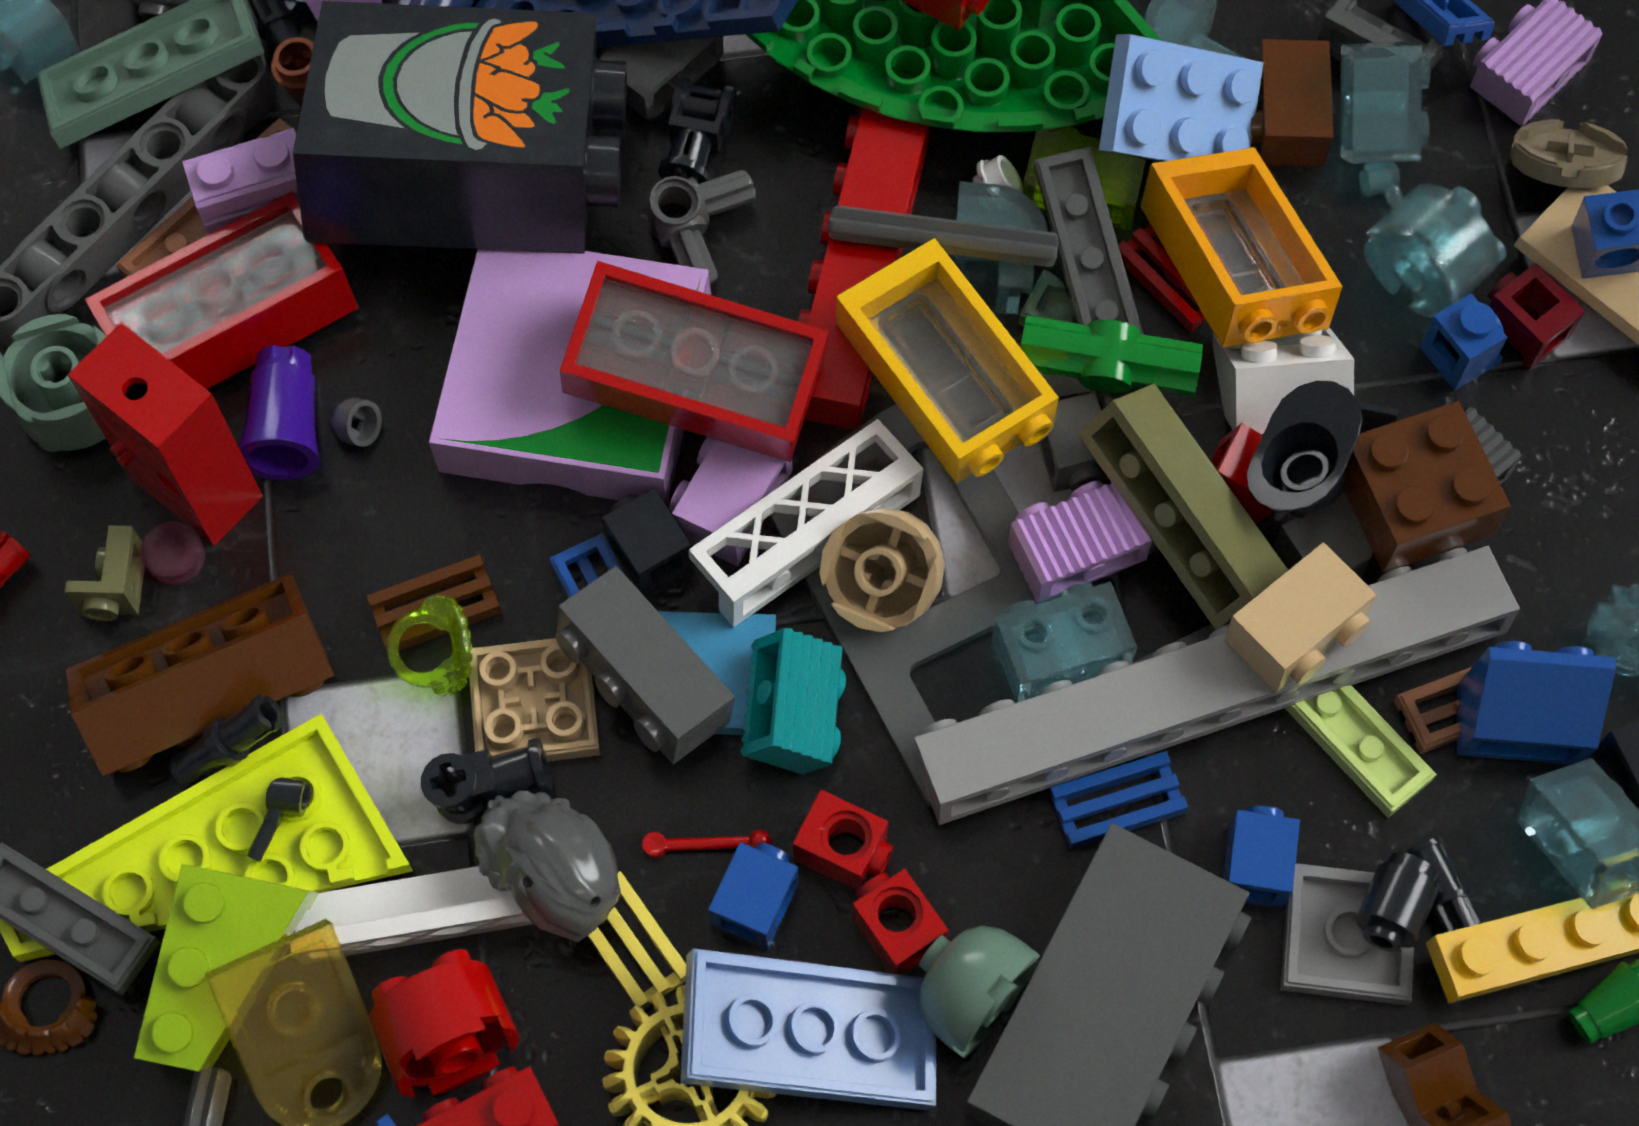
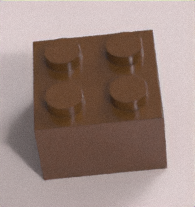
[1344,401,1511,573]

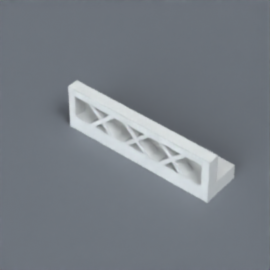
[689,419,924,628]
[287,866,534,963]

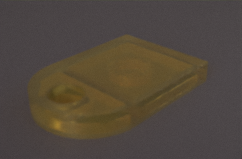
[204,919,382,1126]

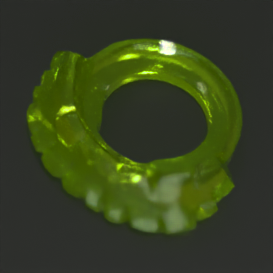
[386,594,473,697]

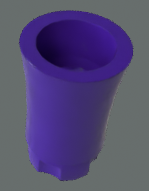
[238,345,320,481]

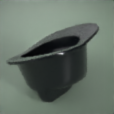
[1247,381,1363,519]

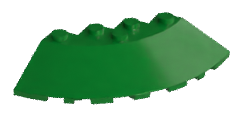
[745,0,1162,132]

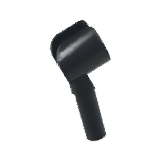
[246,778,311,862]

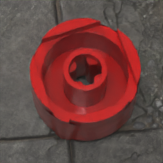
[369,949,520,1097]

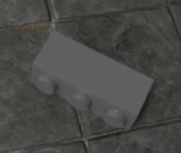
[556,566,735,764]

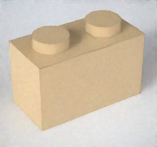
[1225,542,1377,693]

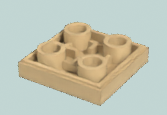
[467,638,601,761]

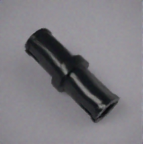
[169,694,284,788]

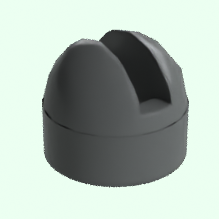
[329,398,382,447]

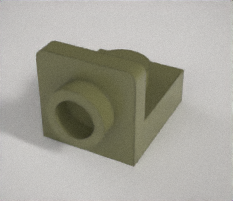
[64,525,147,621]

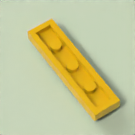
[1426,883,1639,1003]

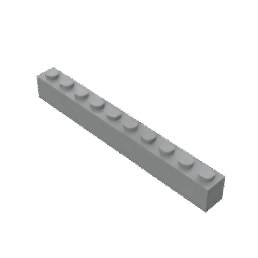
[913,546,1520,825]

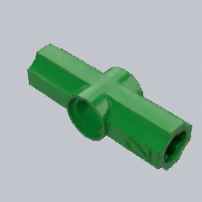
[1020,315,1203,398]

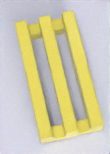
[587,871,686,1010]

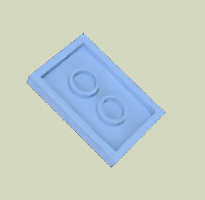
[1099,34,1264,162]

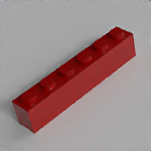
[798,107,931,430]

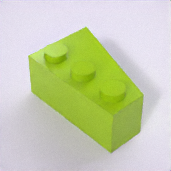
[134,864,320,1072]

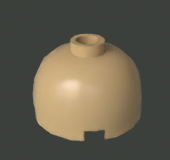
[819,508,945,632]

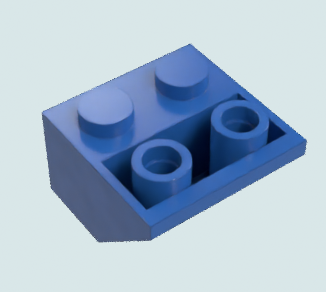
[1456,641,1616,765]

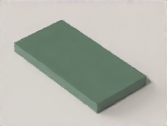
[37,0,264,149]

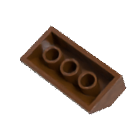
[66,573,334,776]

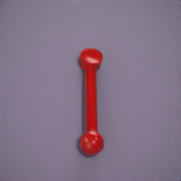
[642,829,772,859]

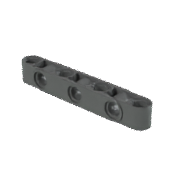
[0,54,277,348]

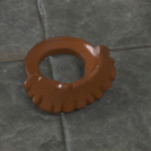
[0,959,98,1055]

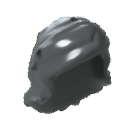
[473,791,621,942]

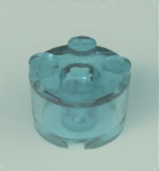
[1364,184,1506,318]

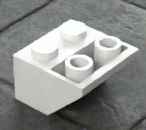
[1212,327,1354,434]

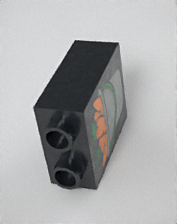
[293,1,627,254]

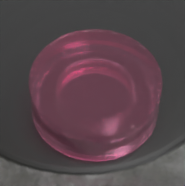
[141,521,205,584]

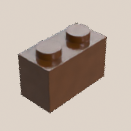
[1251,39,1334,167]

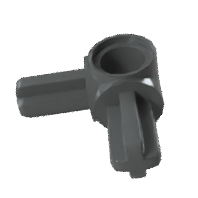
[648,170,756,285]

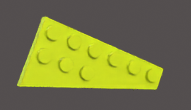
[0,713,413,962]

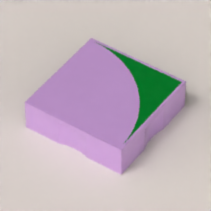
[429,249,711,508]

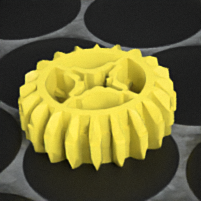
[603,986,776,1126]

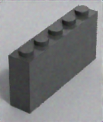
[964,823,1252,1126]

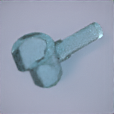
[1359,160,1420,234]

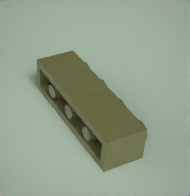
[1077,383,1288,630]

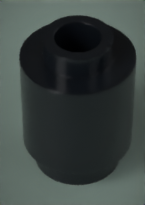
[1355,852,1438,952]

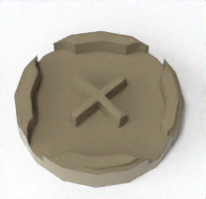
[1510,119,1628,188]

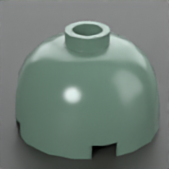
[919,925,1040,1058]

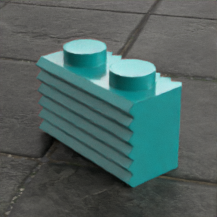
[740,628,846,774]

